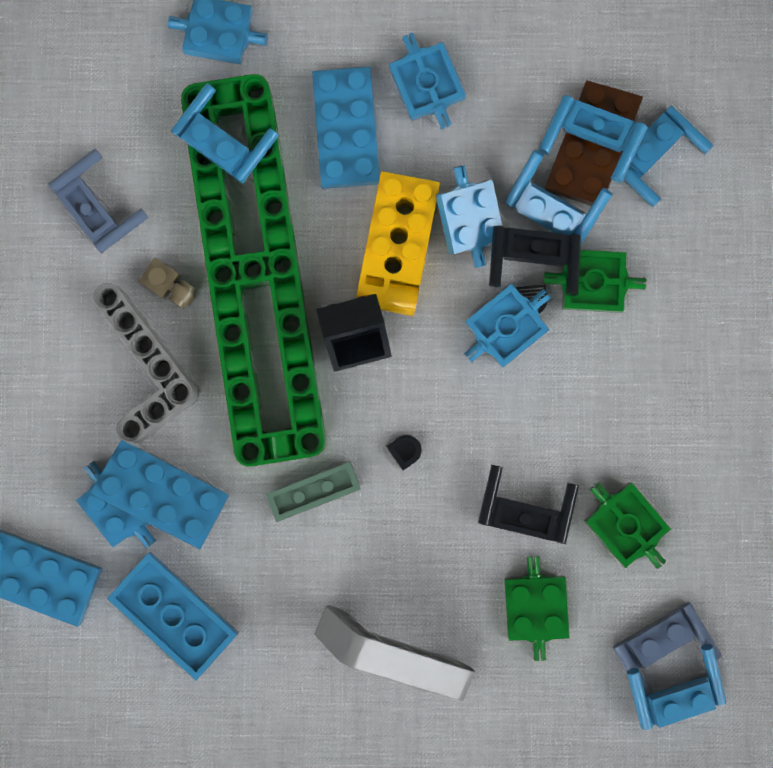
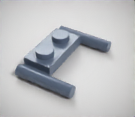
[48,148,149,253]
[613,602,722,696]

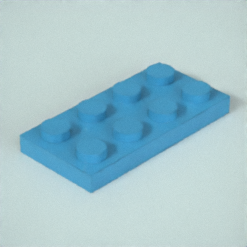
[312,67,380,189]
[90,440,229,550]
[0,530,102,627]
[107,552,239,681]

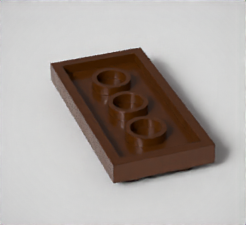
[545,80,643,206]

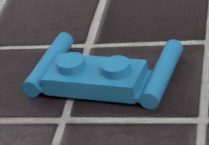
[171,83,279,184]
[538,95,648,183]
[624,105,714,207]
[505,150,613,244]
[627,644,727,730]

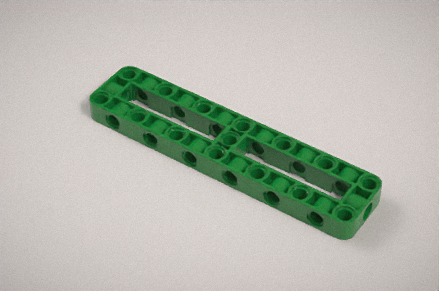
[181,74,326,467]

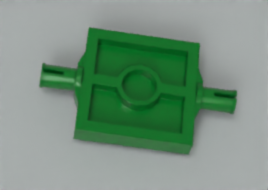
[543,250,647,313]
[584,482,671,569]
[504,555,570,661]

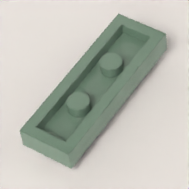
[266,461,361,522]

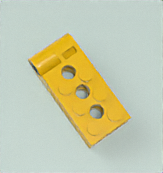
[356,171,440,317]

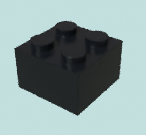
[316,294,392,372]

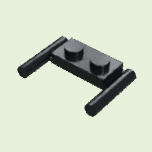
[489,226,581,296]
[478,464,579,544]

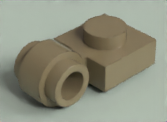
[138,258,197,309]

